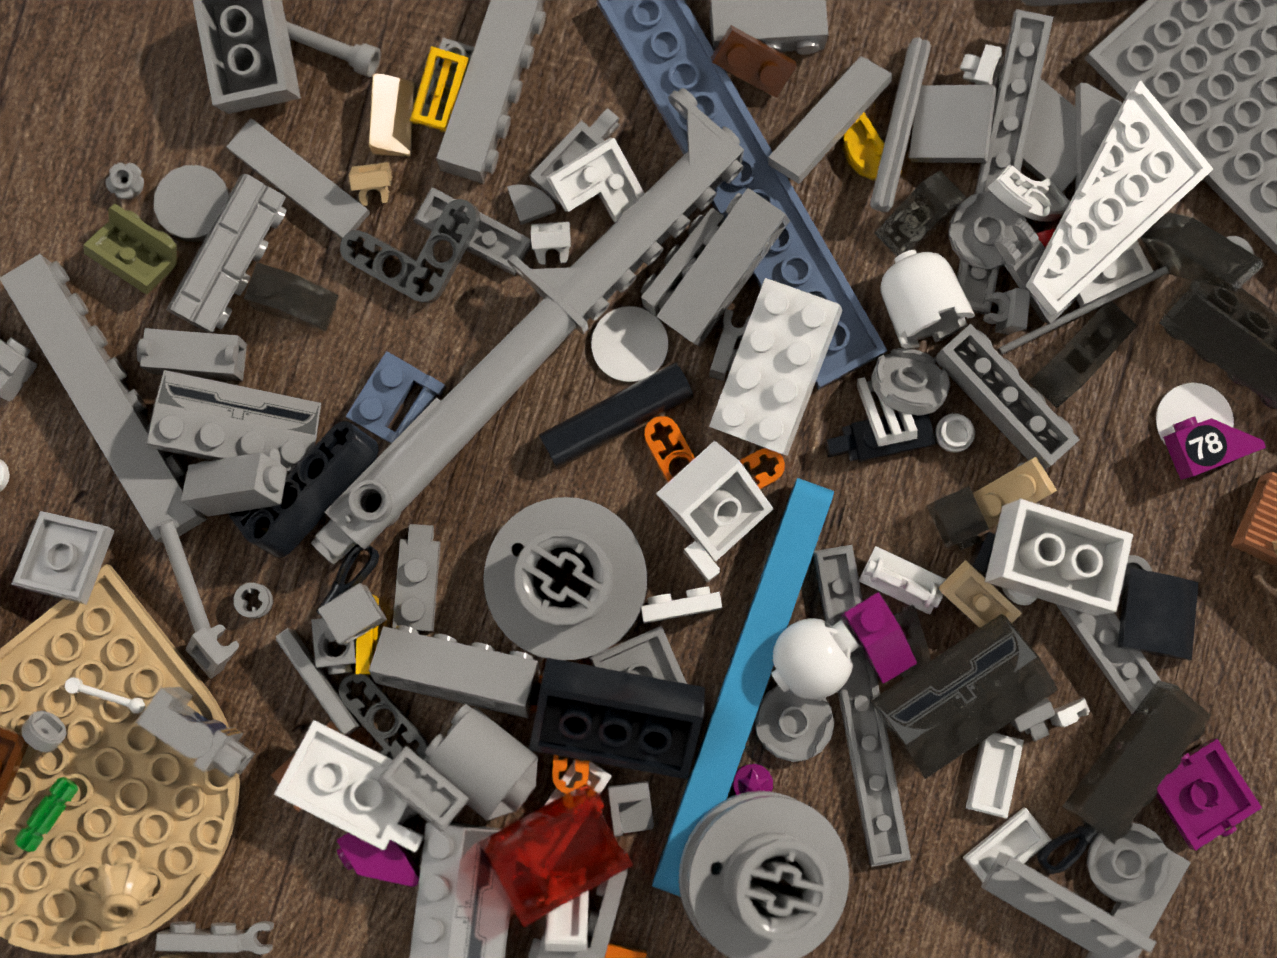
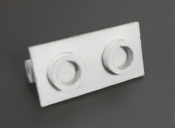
[859,546,946,615]

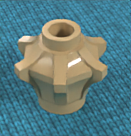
[90,857,158,923]

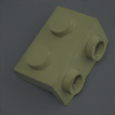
[83,204,177,295]

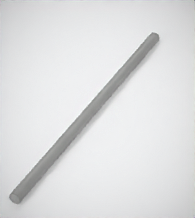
[999,266,1169,354]

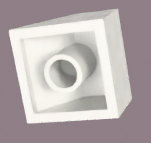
[656,441,773,561]

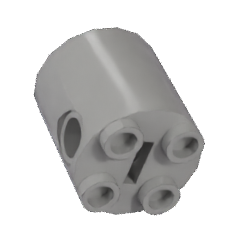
[423,704,538,821]

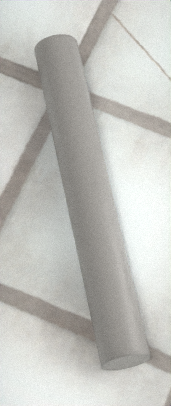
[157,519,211,633]

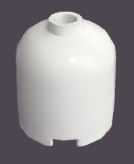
[880,250,975,349]

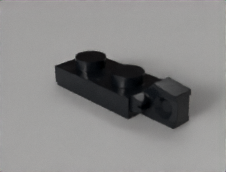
[824,413,936,463]

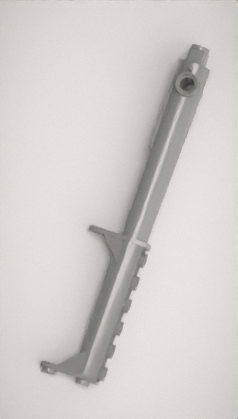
[311,88,744,564]

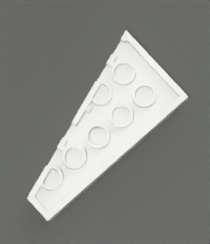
[1026,80,1213,316]

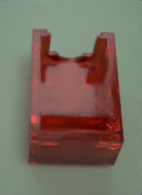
[479,783,633,927]

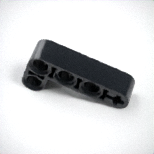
[229,421,378,558]

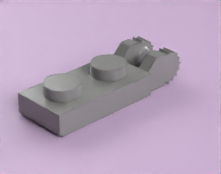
[994,219,1077,324]

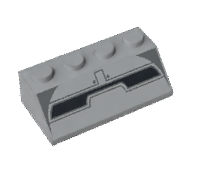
[147,370,321,475]
[410,822,519,958]

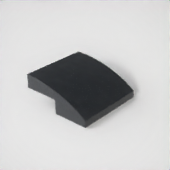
[1118,568,1199,661]

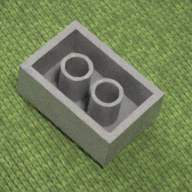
[193,0,300,114]

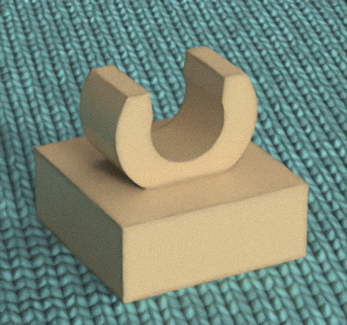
[349,162,392,206]

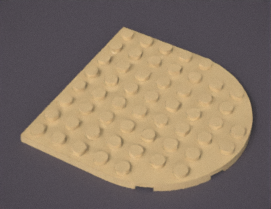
[0,564,240,955]

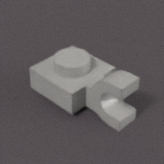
[709,309,751,381]

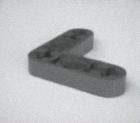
[340,199,480,303]
[339,673,429,760]

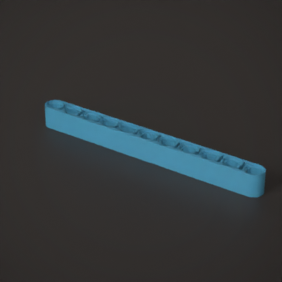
[652,478,834,897]

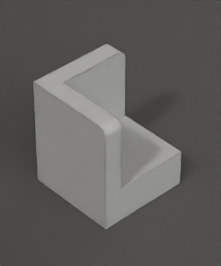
[608,781,654,837]

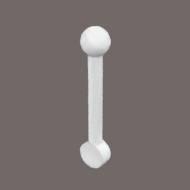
[65,677,145,714]

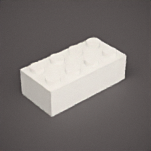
[709,278,843,456]

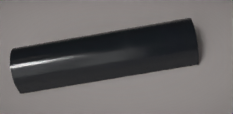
[539,362,693,469]

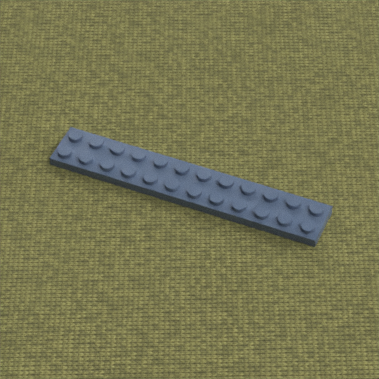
[597,0,887,390]

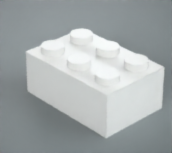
[985,499,1133,616]

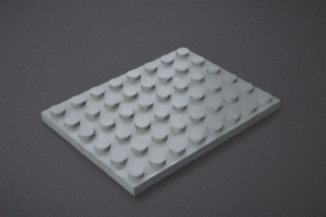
[1085,0,1277,255]

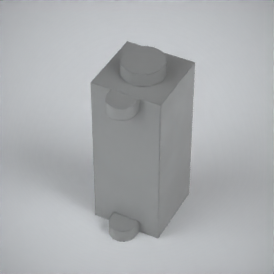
[137,328,247,381]
[181,449,288,516]

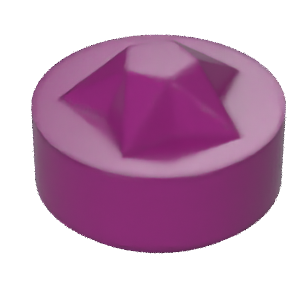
[733,764,773,795]

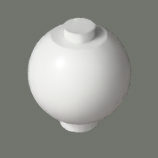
[771,619,860,699]

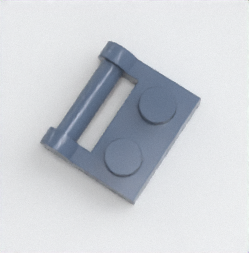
[346,351,446,444]

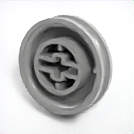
[484,497,647,660]
[679,791,849,958]

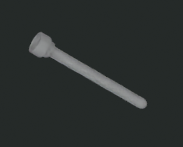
[286,21,381,78]

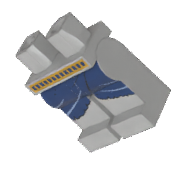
[136,687,255,777]

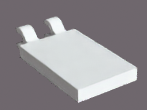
[274,720,424,852]

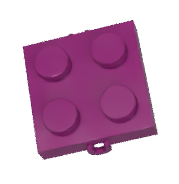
[1146,738,1262,851]

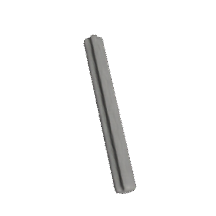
[870,38,931,212]

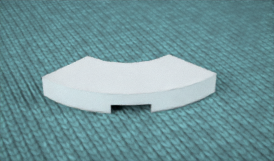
[987,165,1070,222]

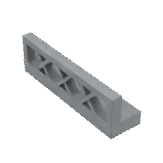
[981,852,1156,958]

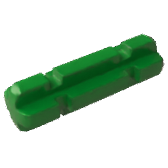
[14,777,78,853]

